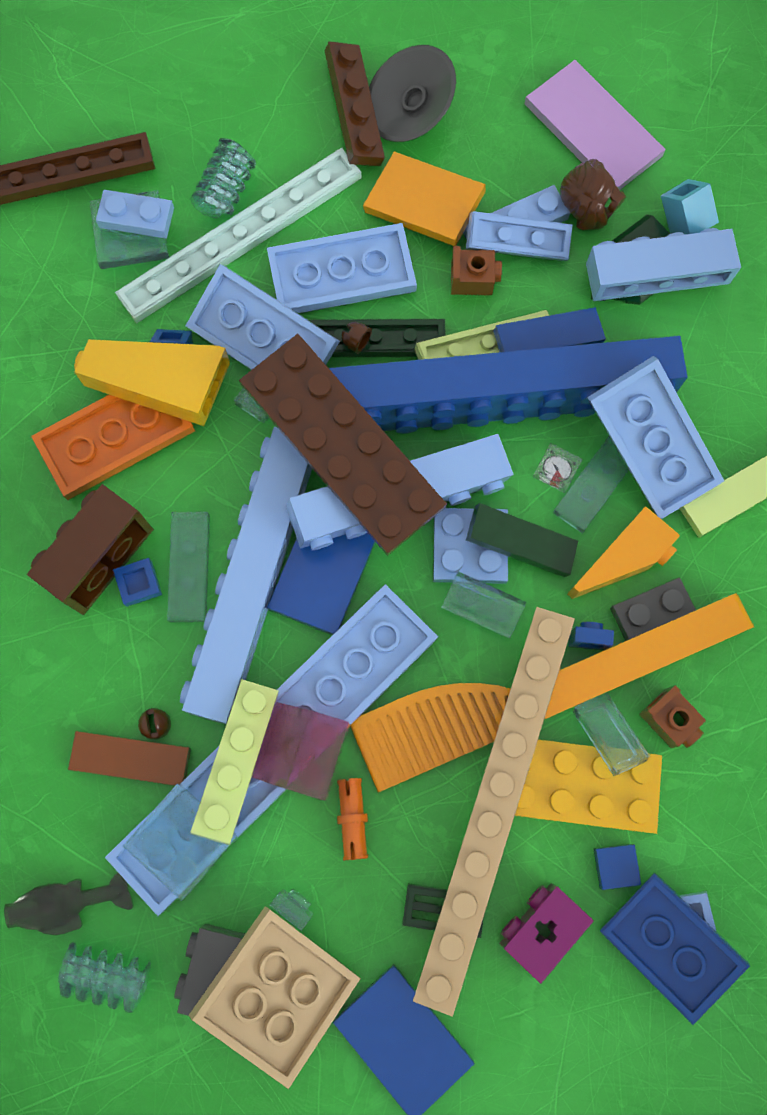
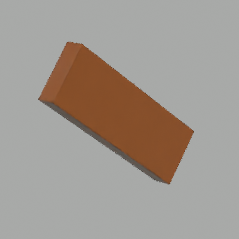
[68,731,191,786]

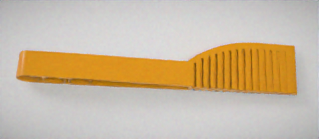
[350,593,754,793]

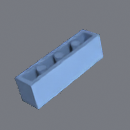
[586,228,741,301]

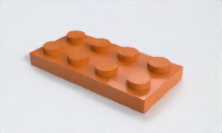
[31,395,195,500]

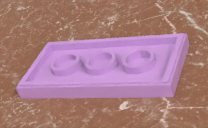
[524,60,666,190]

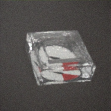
[533,443,583,493]

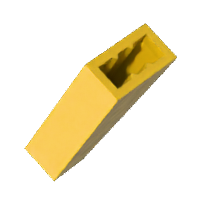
[74,339,230,426]

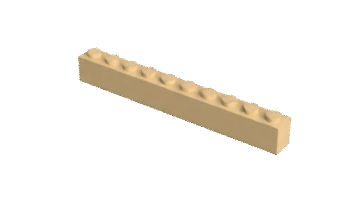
[413,607,575,1017]

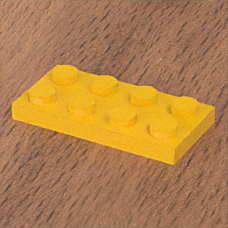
[515,740,662,834]

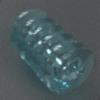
[190,138,256,218]
[58,942,151,1013]

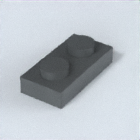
[610,578,696,641]

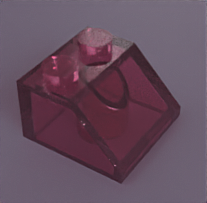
[252,702,350,801]

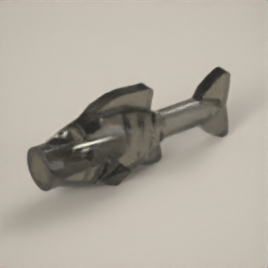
[4,872,133,935]

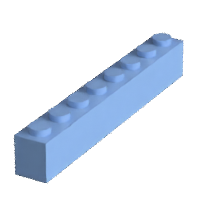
[180,427,312,724]

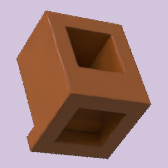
[451,246,502,295]
[639,685,706,748]

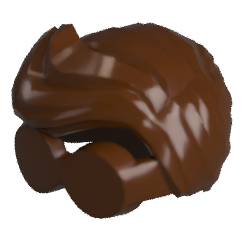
[560,159,626,230]

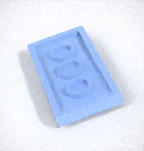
[267,223,417,313]
[185,264,340,370]
[587,356,724,519]

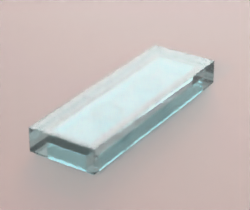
[553,436,629,534]
[167,512,210,622]

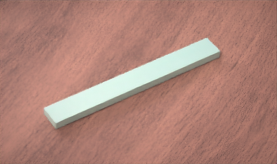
[115,147,361,324]

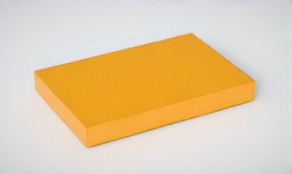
[363,152,486,246]

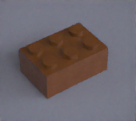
[26,484,154,615]

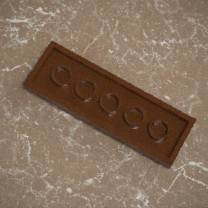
[239,333,447,556]

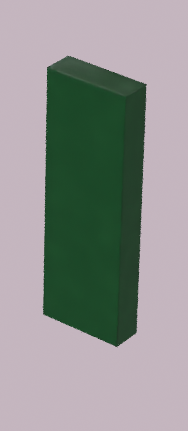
[466,503,578,577]

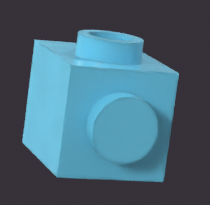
[661,179,719,234]

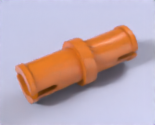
[337,778,368,861]

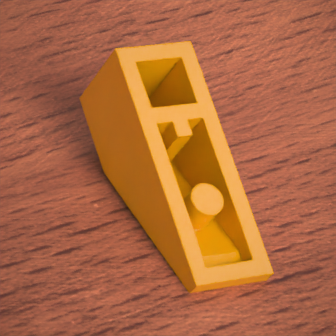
[567,506,680,599]

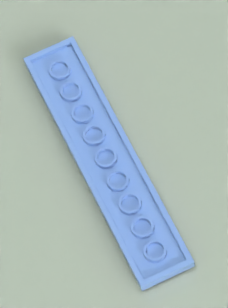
[105,584,438,916]

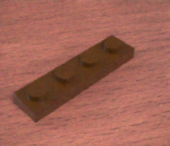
[325,41,385,166]

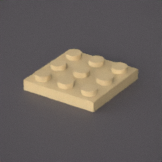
[188,906,361,1089]

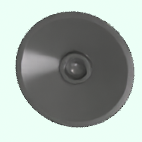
[369,45,456,142]

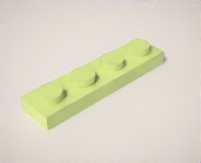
[190,679,279,845]

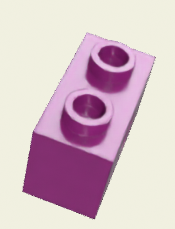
[499,883,594,984]

